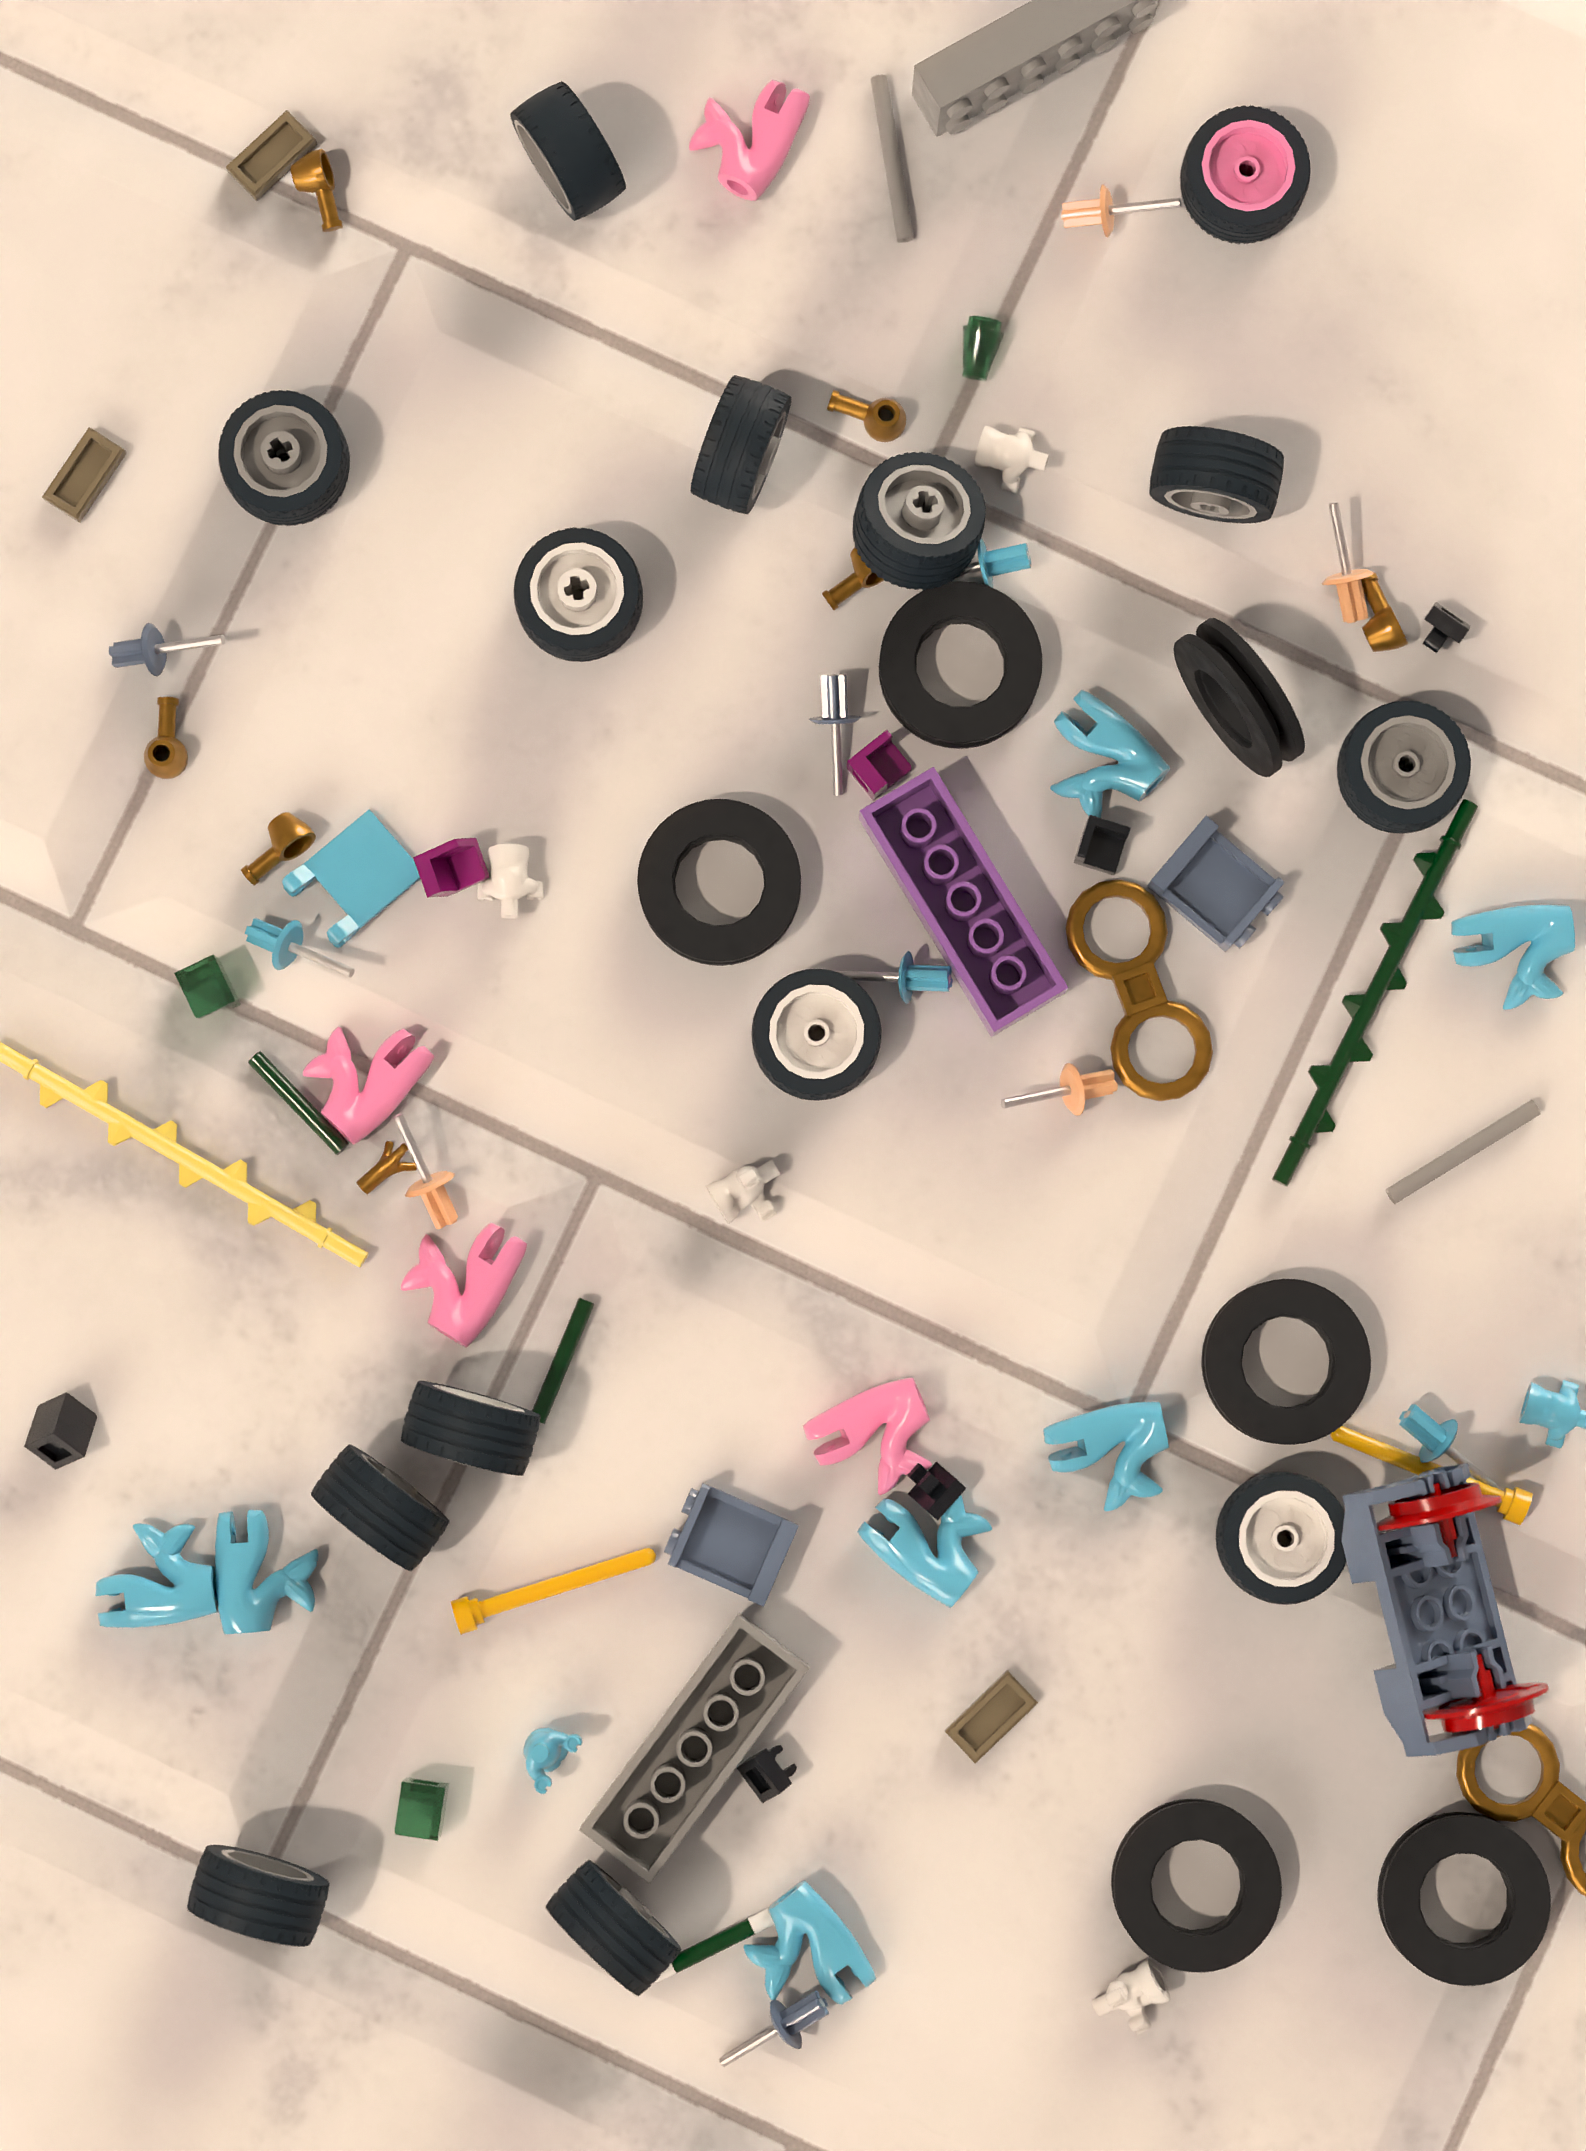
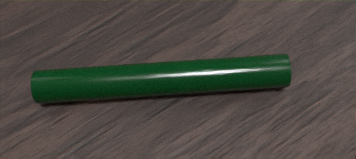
[248,1051,349,1155]
[532,1298,595,1424]

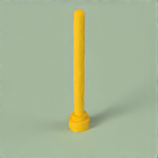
[1330,1426,1533,1526]
[451,1548,656,1635]

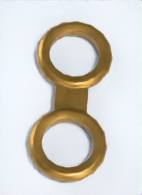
[1065,879,1213,1101]
[1456,1724,1586,1896]

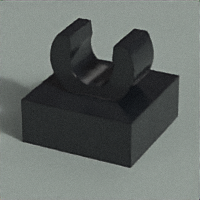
[1422,602,1470,653]
[907,1462,966,1521]
[737,1745,797,1803]

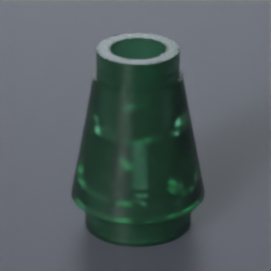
[962,316,1004,381]

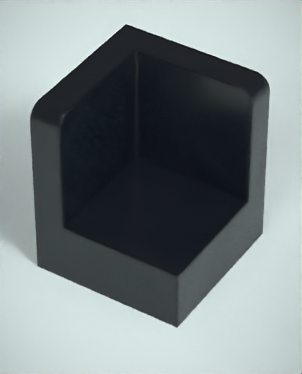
[1073,815,1131,875]
[24,1392,97,1470]

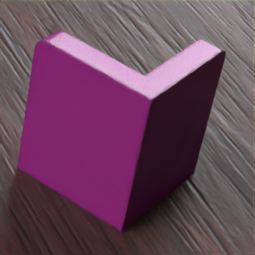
[847,730,911,801]
[413,838,489,898]

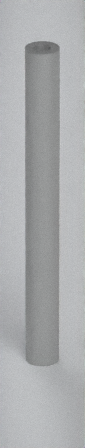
[871,75,914,243]
[1386,1100,1541,1204]

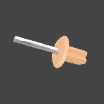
[1061,184,1181,238]
[1322,502,1374,623]
[1001,1063,1118,1116]
[394,1113,458,1229]

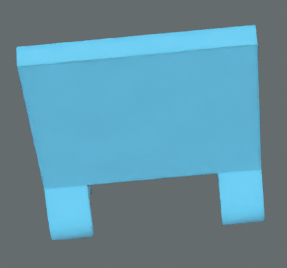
[282,809,420,948]

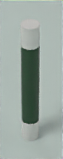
[656,1908,775,1983]

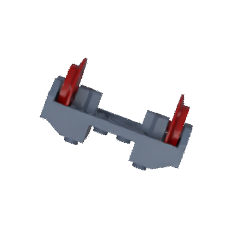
[1341,1463,1549,1757]

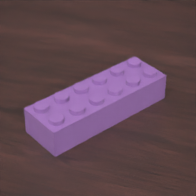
[859,767,1068,1037]

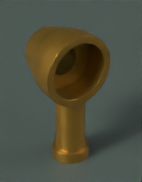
[291,149,343,232]
[827,390,906,442]
[822,547,884,610]
[1361,572,1408,652]
[144,697,188,779]
[241,812,316,886]

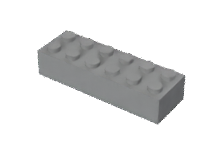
[912,0,1159,137]
[579,1613,809,1884]

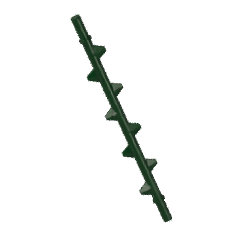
[1272,799,1478,1187]

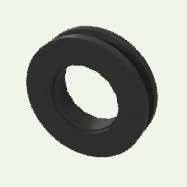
[879,581,1042,749]
[1173,618,1305,777]
[637,799,801,966]
[1201,1279,1371,1445]
[1111,1799,1282,1973]
[1377,1812,1551,1986]

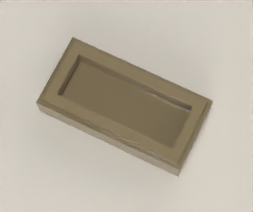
[226,110,317,201]
[42,427,127,523]
[944,1670,1038,1763]

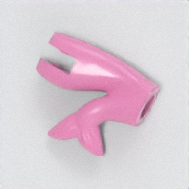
[689,80,810,201]
[303,1027,434,1145]
[401,1223,527,1348]
[803,1378,932,1495]

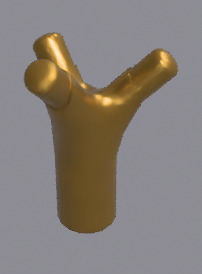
[356,1141,417,1195]

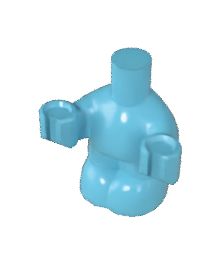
[1519,1380,1586,1448]
[523,1728,583,1794]

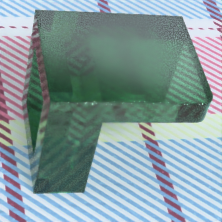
[174,954,241,1019]
[395,1777,449,1841]

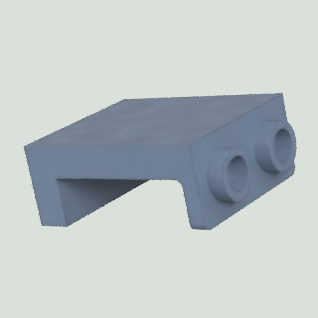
[1147,815,1285,952]
[664,1483,799,1607]

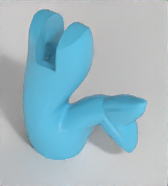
[1050,690,1170,818]
[1451,905,1575,1010]
[1043,1402,1169,1512]
[857,1495,992,1608]
[215,1510,318,1634]
[96,1524,219,1628]
[743,1880,876,2005]

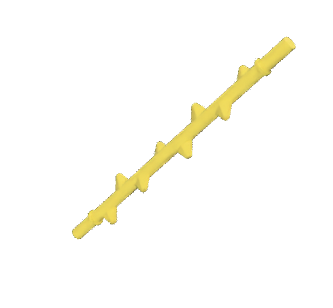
[0,1042,368,1268]

